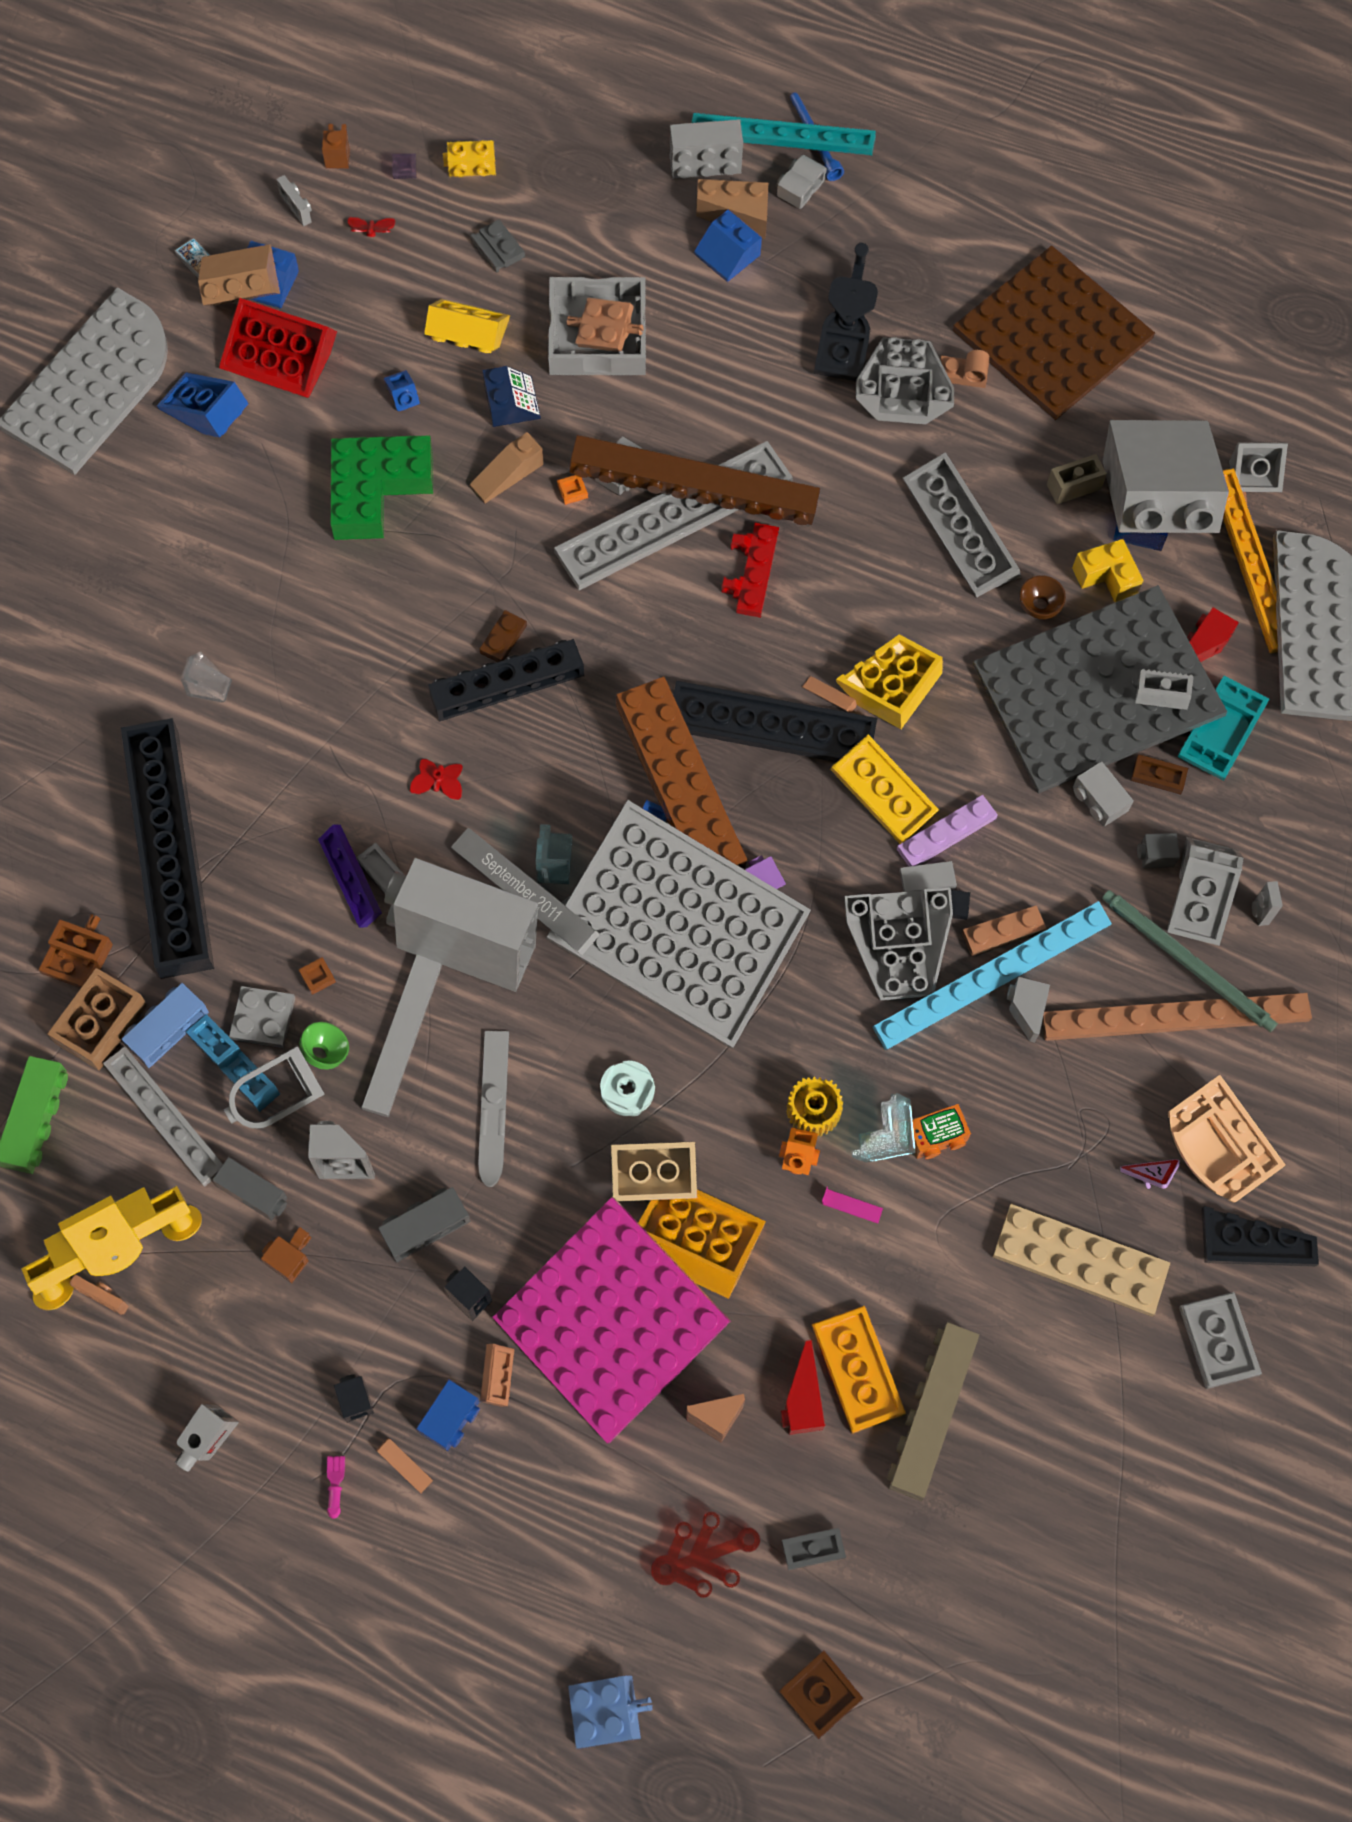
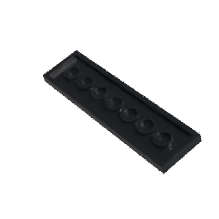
[673,681,877,762]

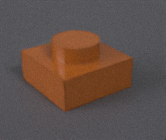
[299,957,336,995]

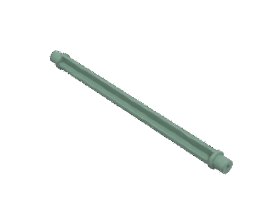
[1102,890,1278,1033]

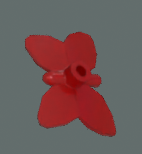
[348,217,395,237]
[410,759,463,800]

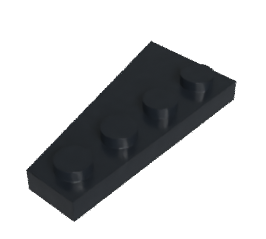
[1202,1206,1319,1267]

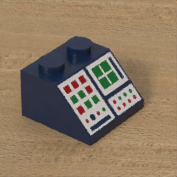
[483,366,541,427]

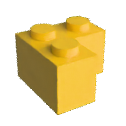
[1072,539,1144,602]

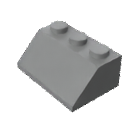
[308,1121,375,1179]

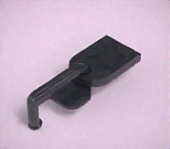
[814,242,878,381]

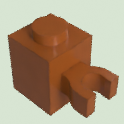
[322,124,350,169]
[261,1227,311,1284]

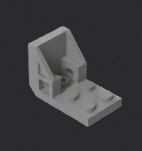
[1167,837,1244,946]

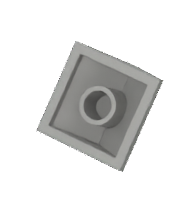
[1229,442,1288,492]

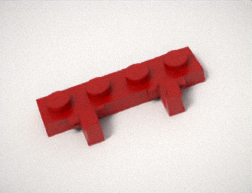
[722,523,779,618]

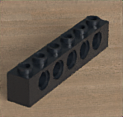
[428,639,584,722]

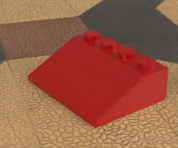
[219,298,337,398]

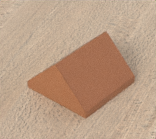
[686,1394,745,1443]

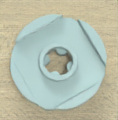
[600,1061,655,1116]

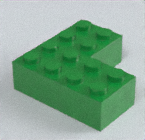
[331,435,433,540]

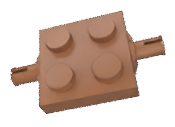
[567,298,644,352]

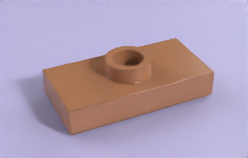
[70,1275,129,1315]
[480,1344,514,1407]

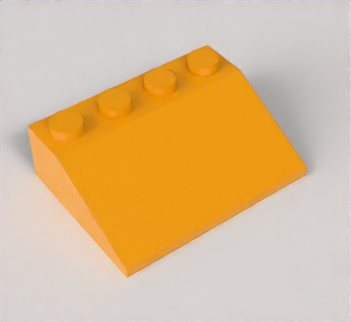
[638,1189,766,1299]

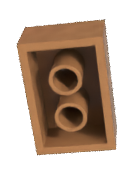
[48,968,147,1071]

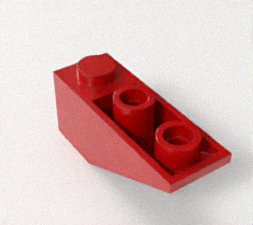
[1187,607,1239,662]

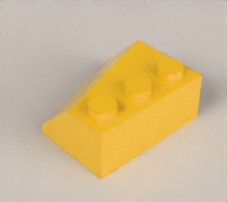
[836,634,943,729]

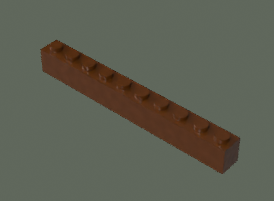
[570,435,820,525]

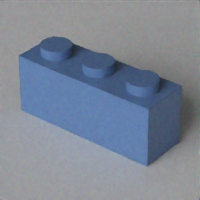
[122,983,209,1068]

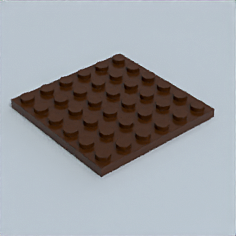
[952,245,1155,421]

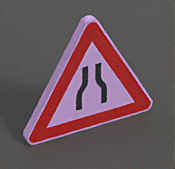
[1120,1159,1180,1189]

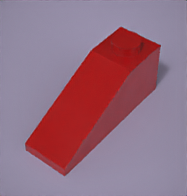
[781,1340,825,1435]

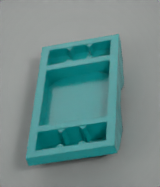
[1178,676,1269,781]

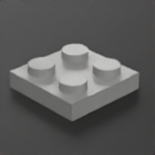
[229,986,295,1048]

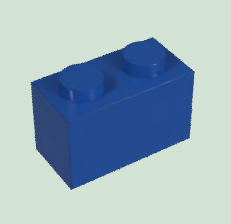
[417,1380,480,1452]

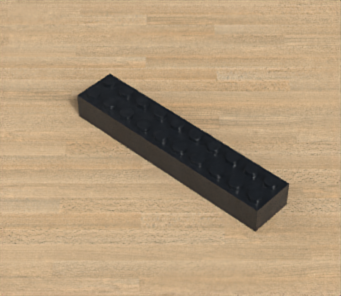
[121,718,215,979]

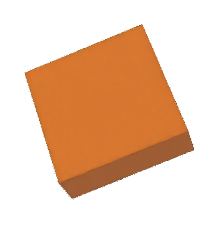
[557,475,588,505]

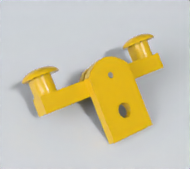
[21,1186,202,1310]

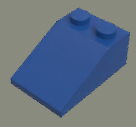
[157,373,249,438]

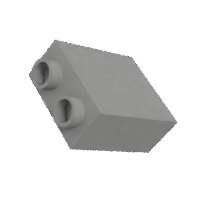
[1103,420,1229,533]
[384,858,538,992]

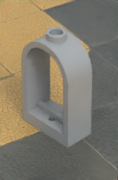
[223,1046,324,1128]

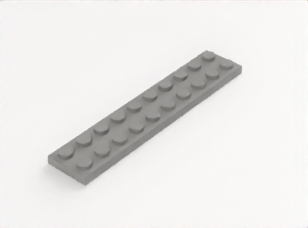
[554,441,793,591]

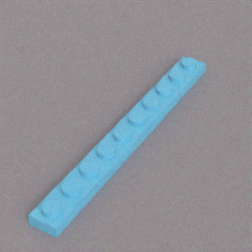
[872,901,1112,1050]

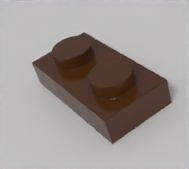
[479,610,527,663]
[1131,754,1189,795]

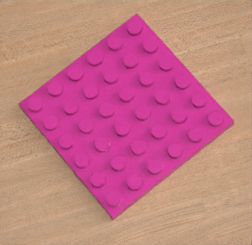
[492,1197,731,1444]

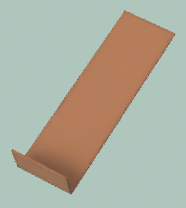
[802,676,857,713]
[376,1437,433,1493]

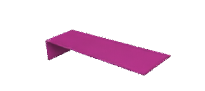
[822,1186,883,1224]

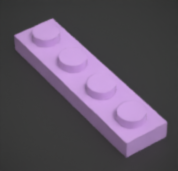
[897,795,998,867]

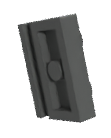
[470,219,525,273]

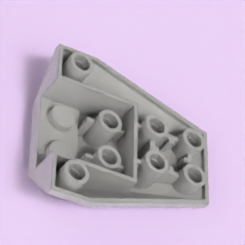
[856,337,954,424]
[844,887,953,1000]

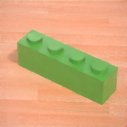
[0,1056,68,1174]

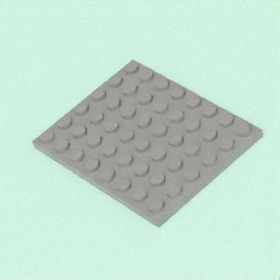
[546,800,811,1049]

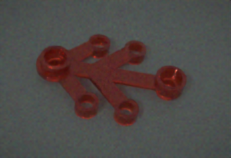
[651,1512,760,1598]

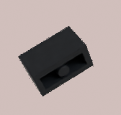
[445,1266,492,1322]

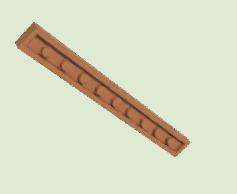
[1042,993,1312,1041]

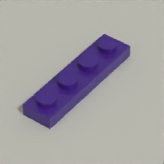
[318,824,382,928]

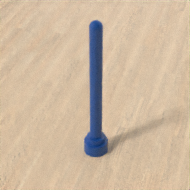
[790,92,844,181]

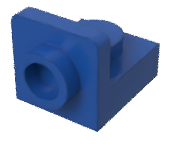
[384,370,420,411]

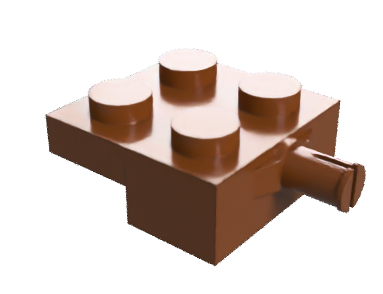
[39,914,113,988]

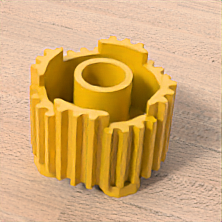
[786,1077,843,1137]

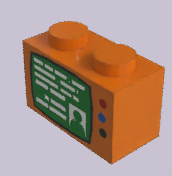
[905,1104,971,1159]

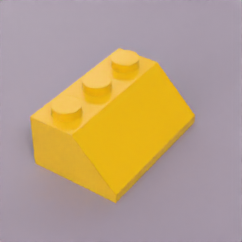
[424,299,510,353]

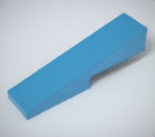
[186,1014,280,1112]

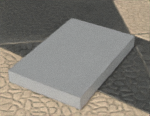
[1179,1292,1262,1389]

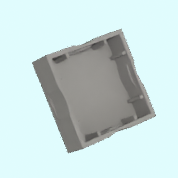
[549,277,646,375]

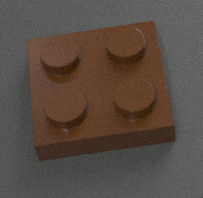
[779,1651,864,1740]

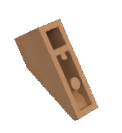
[470,432,544,504]

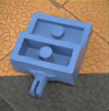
[568,1676,652,1749]

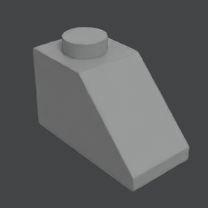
[1006,977,1050,1043]

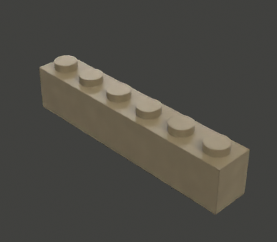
[886,1322,980,1501]

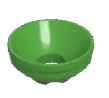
[299,1022,349,1069]

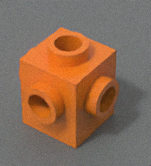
[779,1127,820,1175]

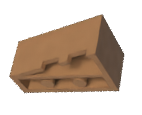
[696,179,768,239]

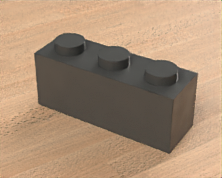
[379,1187,471,1263]

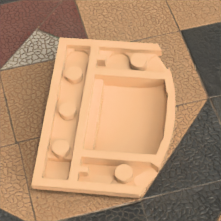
[1168,1075,1286,1203]

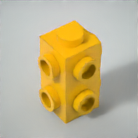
[443,140,496,177]

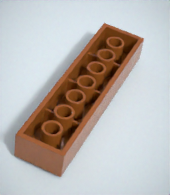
[616,676,747,869]

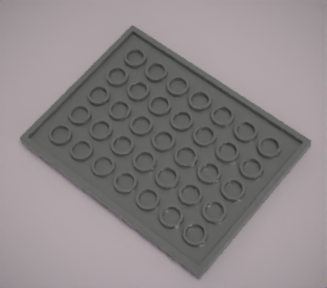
[973,585,1227,794]

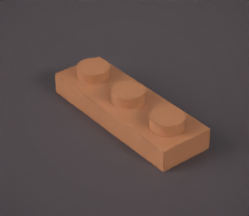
[962,905,1047,956]

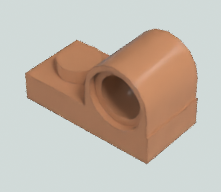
[940,350,990,388]

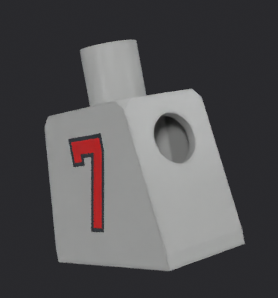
[175,1404,239,1472]

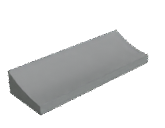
[903,452,1022,598]

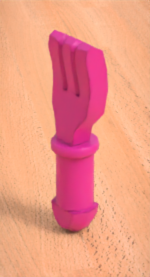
[327,1456,345,1519]

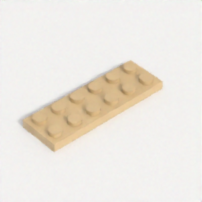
[993,1204,1170,1317]

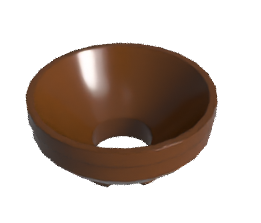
[1020,575,1066,619]

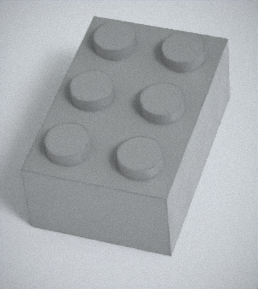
[670,120,743,179]

